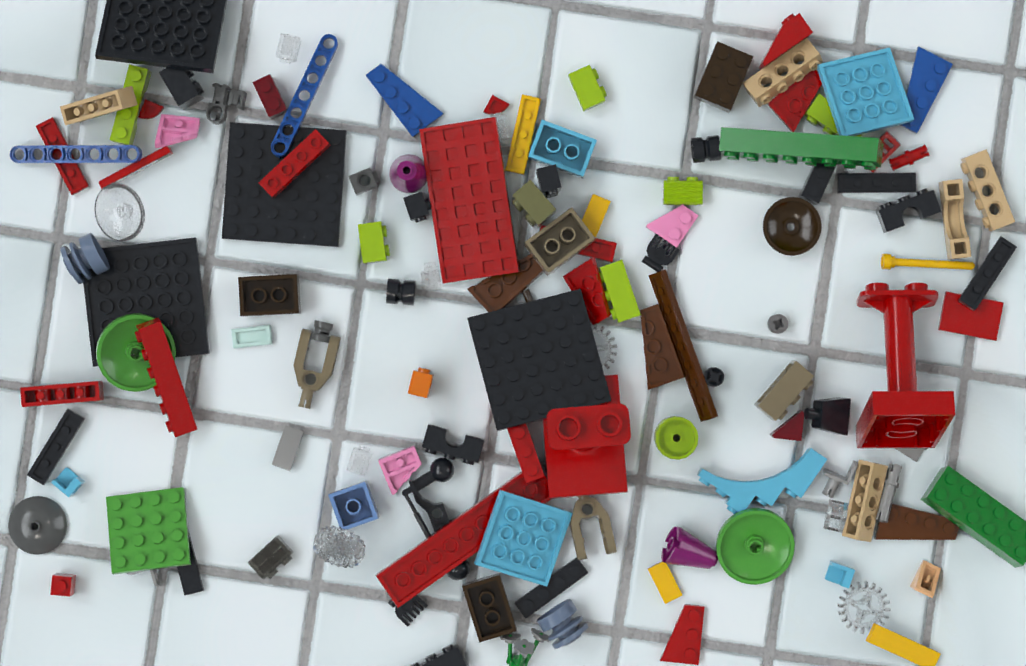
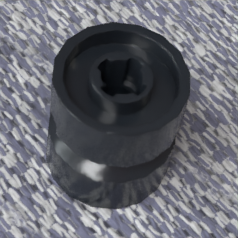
[691,135,721,163]
[386,279,416,306]

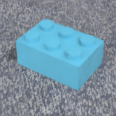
[528,120,597,178]

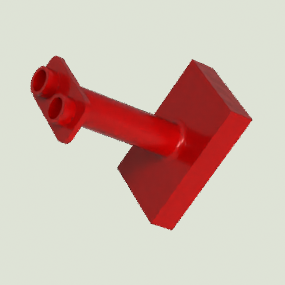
[856,283,955,448]
[542,375,631,499]

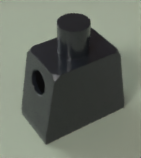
[804,397,851,436]

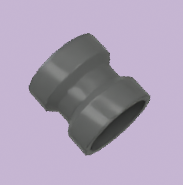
[310,320,334,343]

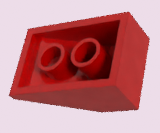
[758,13,813,70]

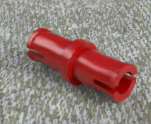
[888,144,930,171]

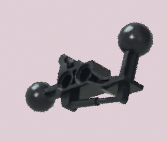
[402,458,470,580]

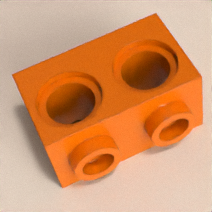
[408,367,434,398]

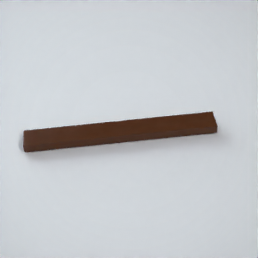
[649,269,718,422]

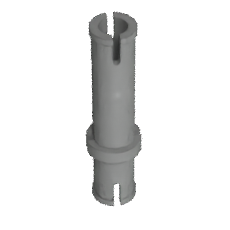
[875,463,902,523]

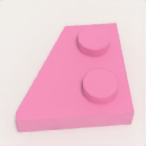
[155,114,200,148]
[646,205,699,248]
[378,445,422,495]

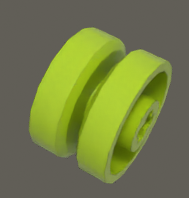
[654,416,698,460]

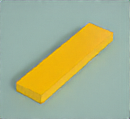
[505,94,541,175]
[866,623,941,666]

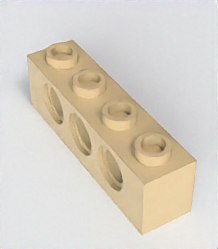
[743,38,823,107]
[60,86,138,125]
[960,149,1015,231]
[842,460,888,542]

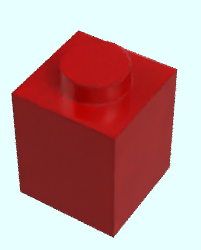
[50,573,76,597]

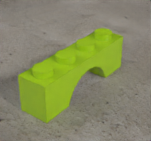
[110,64,152,145]

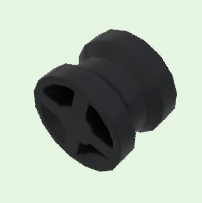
[704,367,724,387]

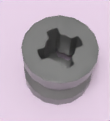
[767,314,788,334]

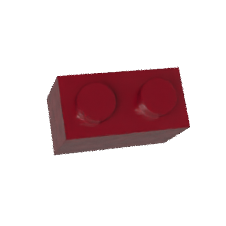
[252,74,288,120]

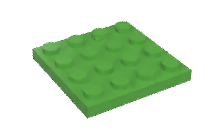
[106,487,191,575]

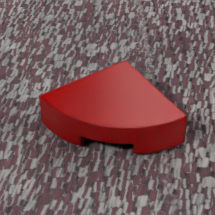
[483,95,510,115]
[138,99,164,119]

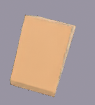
[910,560,941,598]

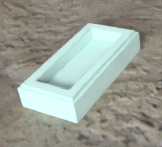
[231,325,273,348]

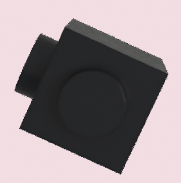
[403,192,431,223]

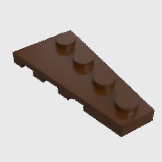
[467,254,544,312]
[640,304,685,390]
[874,504,959,540]

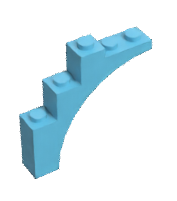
[697,448,827,514]

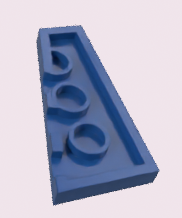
[900,46,953,134]
[366,64,444,137]

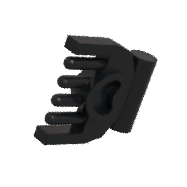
[641,234,680,272]
[388,595,428,627]

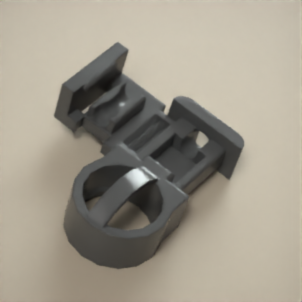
[206,83,247,125]

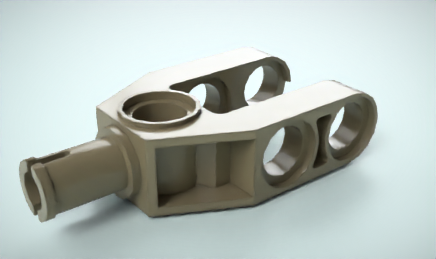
[293,329,341,409]
[570,496,617,561]

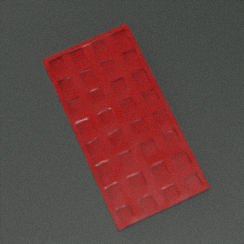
[419,117,520,283]

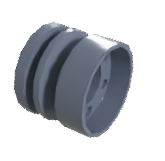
[60,233,110,284]
[537,599,588,649]

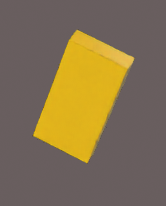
[582,194,611,237]
[648,561,682,604]

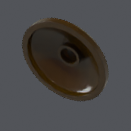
[763,197,822,256]

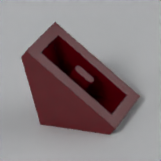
[770,410,804,441]

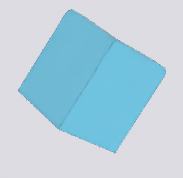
[51,467,85,497]
[825,561,855,589]

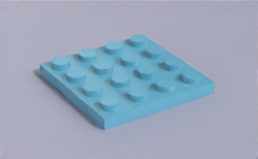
[817,47,914,136]
[474,490,573,587]

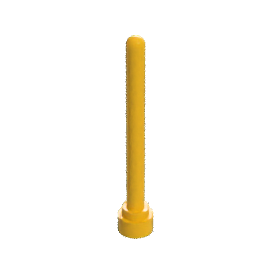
[881,254,975,270]

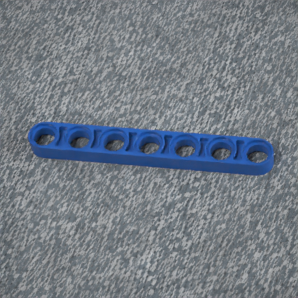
[271,34,338,158]
[10,145,142,163]

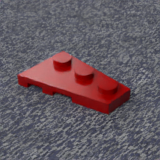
[563,256,611,326]

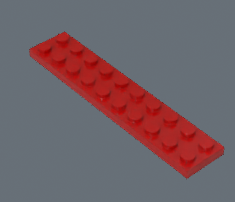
[375,472,551,608]

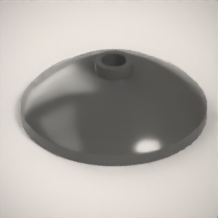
[8,496,67,555]

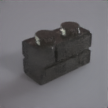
[248,535,293,580]

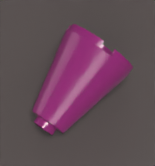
[389,154,427,193]
[661,526,718,569]

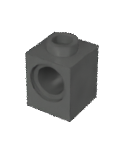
[348,168,380,195]

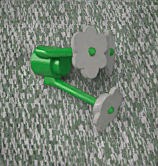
[500,628,549,666]

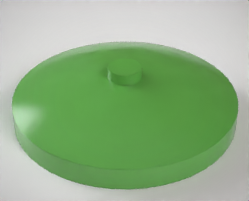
[96,313,176,392]
[716,508,795,585]

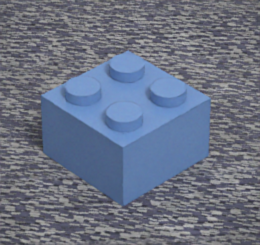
[328,480,379,532]

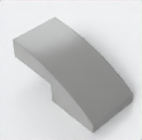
[272,425,304,471]

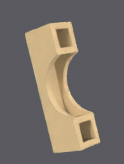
[939,179,971,260]

